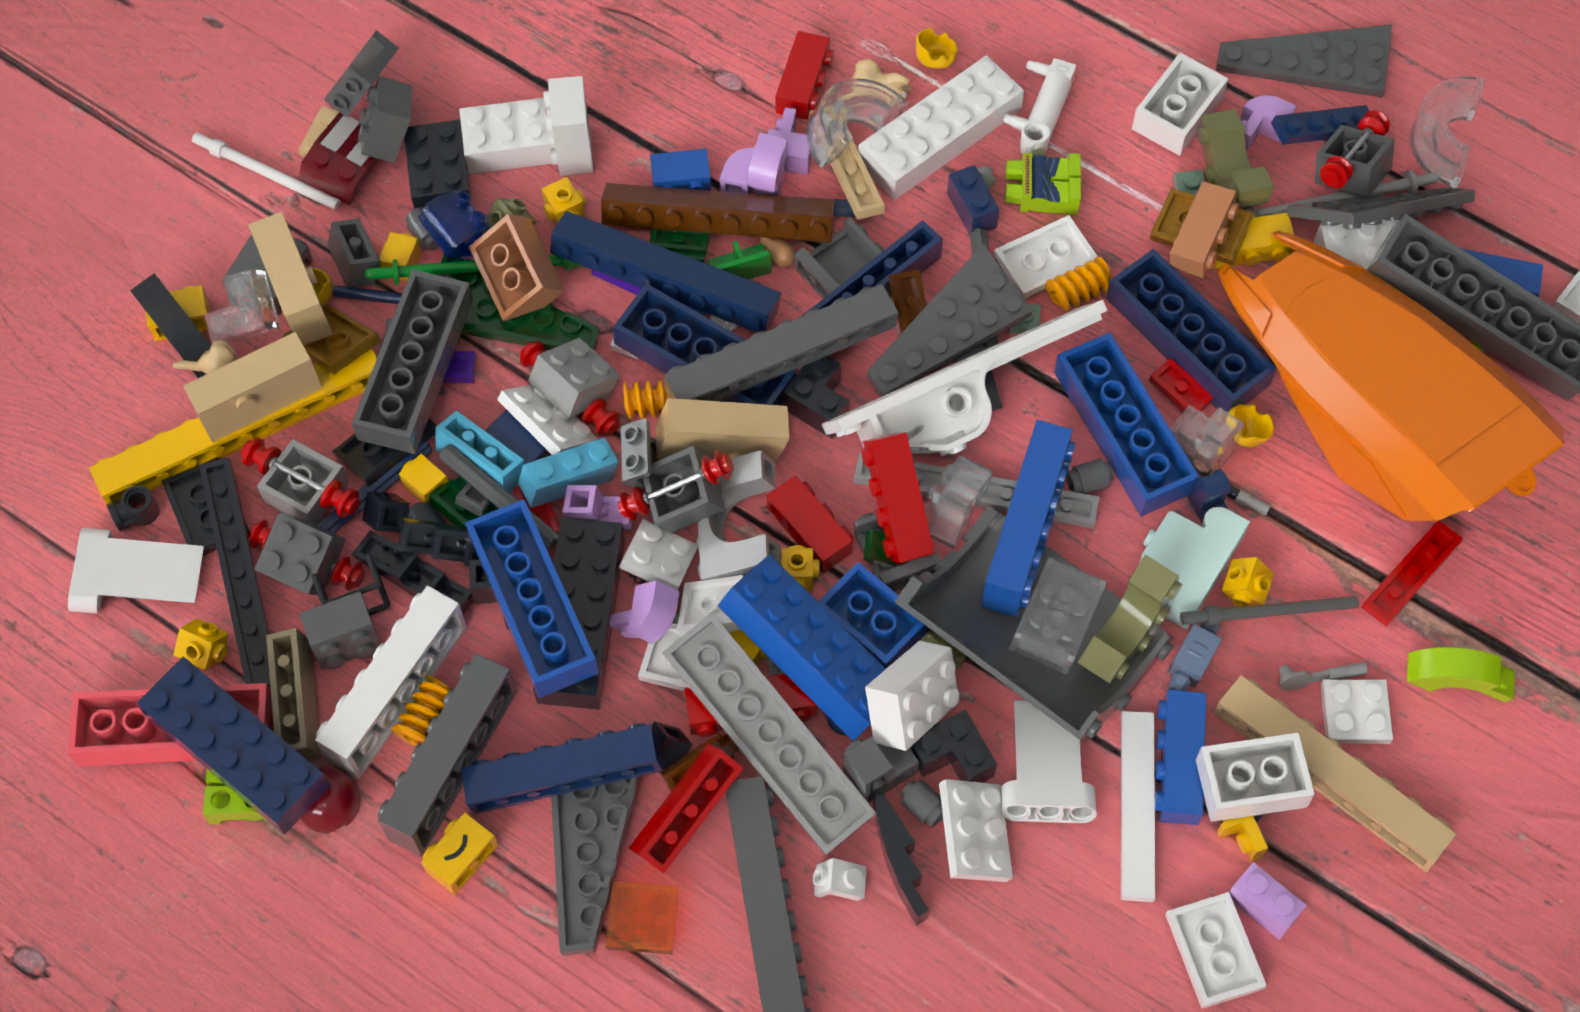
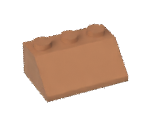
[469,214,565,321]

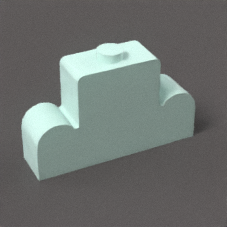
[1139,507,1250,630]

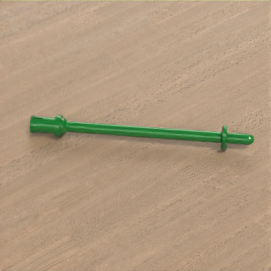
[365,255,585,285]

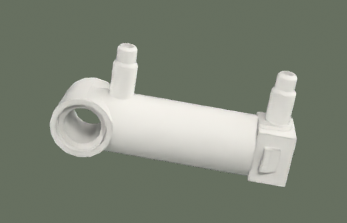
[1003,58,1076,156]

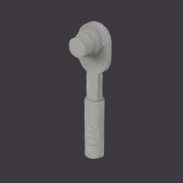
[1279,662,1368,691]

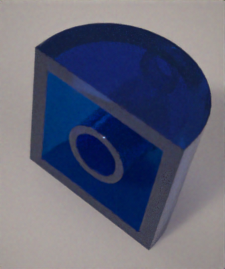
[418,190,491,258]

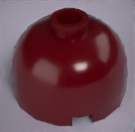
[300,766,361,833]

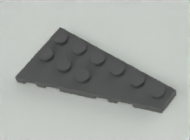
[1216,25,1392,98]
[1288,187,1475,229]
[867,244,1033,397]
[551,776,641,956]

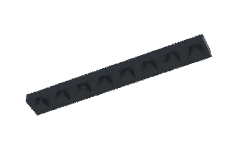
[199,457,271,689]

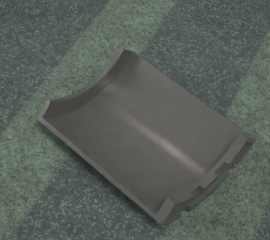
[895,506,1174,740]

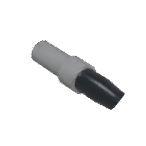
[1226,485,1271,516]

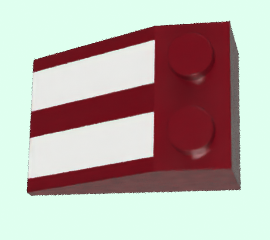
[299,112,378,206]

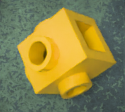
[541,177,587,224]
[781,545,819,592]
[1222,557,1274,607]
[173,618,229,670]

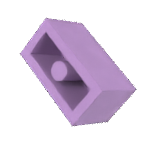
[1229,862,1307,940]

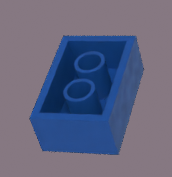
[818,562,928,669]

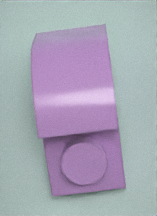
[1240,95,1297,152]
[768,107,813,175]
[747,132,788,196]
[720,148,784,194]
[562,485,633,530]
[609,581,679,643]

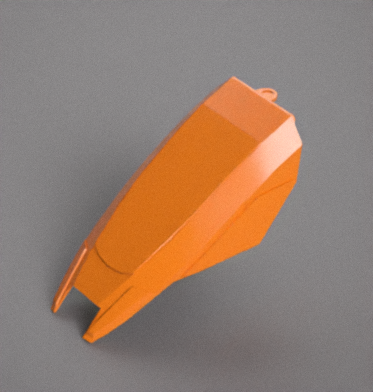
[1218,231,1565,521]

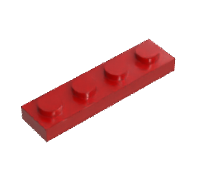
[1361,520,1463,627]

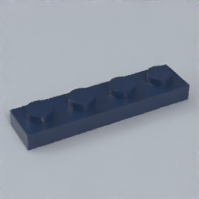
[1271,105,1369,145]

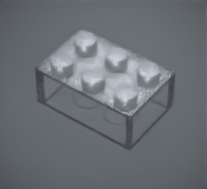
[1009,557,1107,675]

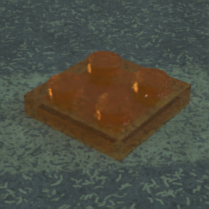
[605,881,679,955]

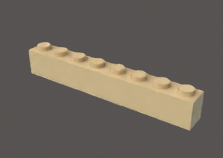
[1213,675,1456,873]

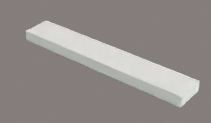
[1121,711,1155,902]

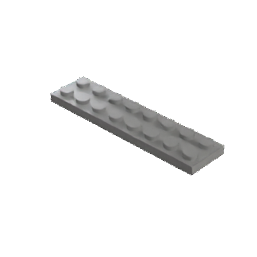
[662,613,876,855]

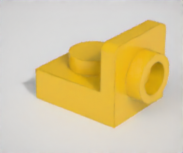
[1217,816,1268,862]

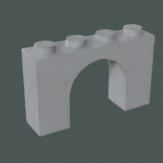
[696,450,781,581]

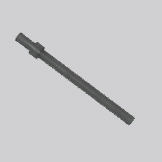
[1180,596,1359,626]

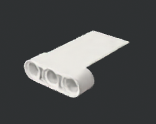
[68,527,204,614]
[1001,700,1097,823]

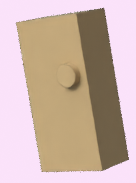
[248,211,333,346]
[183,332,322,443]
[655,398,790,464]

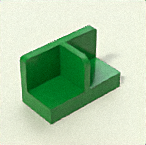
[708,241,772,280]

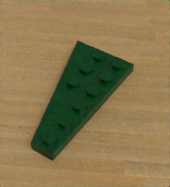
[439,247,600,351]

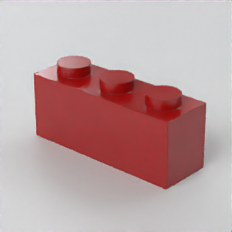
[775,31,834,120]
[766,475,853,574]

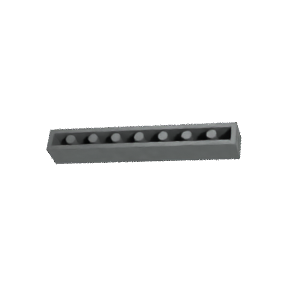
[664,284,898,401]
[726,776,812,1012]

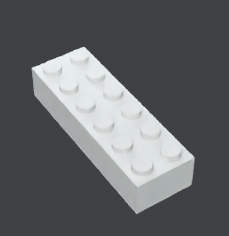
[858,55,1024,200]
[315,586,467,780]

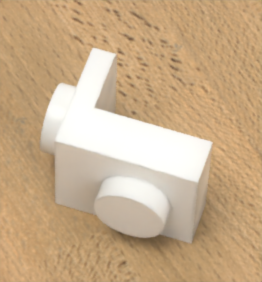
[813,858,867,901]

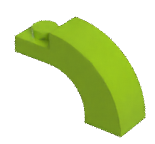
[1407,647,1515,702]

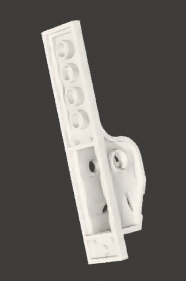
[822,300,1108,456]

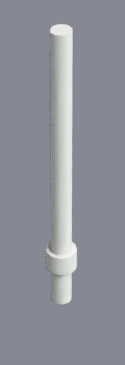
[192,132,341,210]

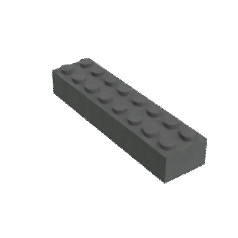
[1367,214,1580,401]

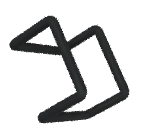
[311,553,390,615]

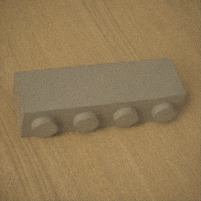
[266,628,322,761]

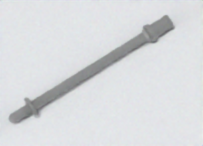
[1243,170,1440,217]

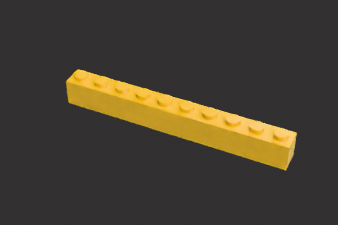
[88,348,377,504]

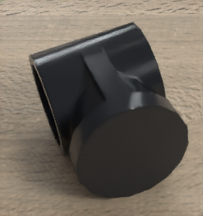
[106,485,160,532]

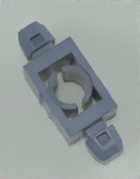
[1167,623,1222,691]

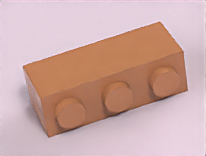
[1169,181,1239,278]

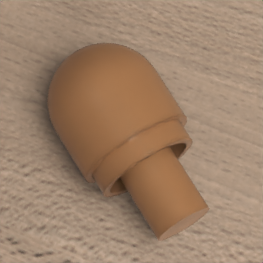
[760,237,795,267]

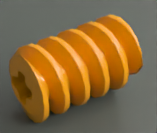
[1045,257,1111,312]
[623,380,669,419]
[391,675,450,746]

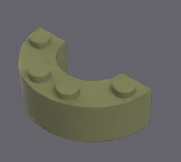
[1198,109,1274,208]
[1077,554,1183,684]

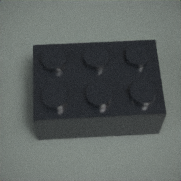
[404,119,473,215]

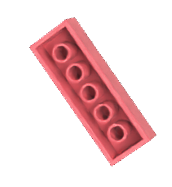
[67,683,273,767]

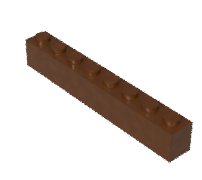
[601,183,835,243]

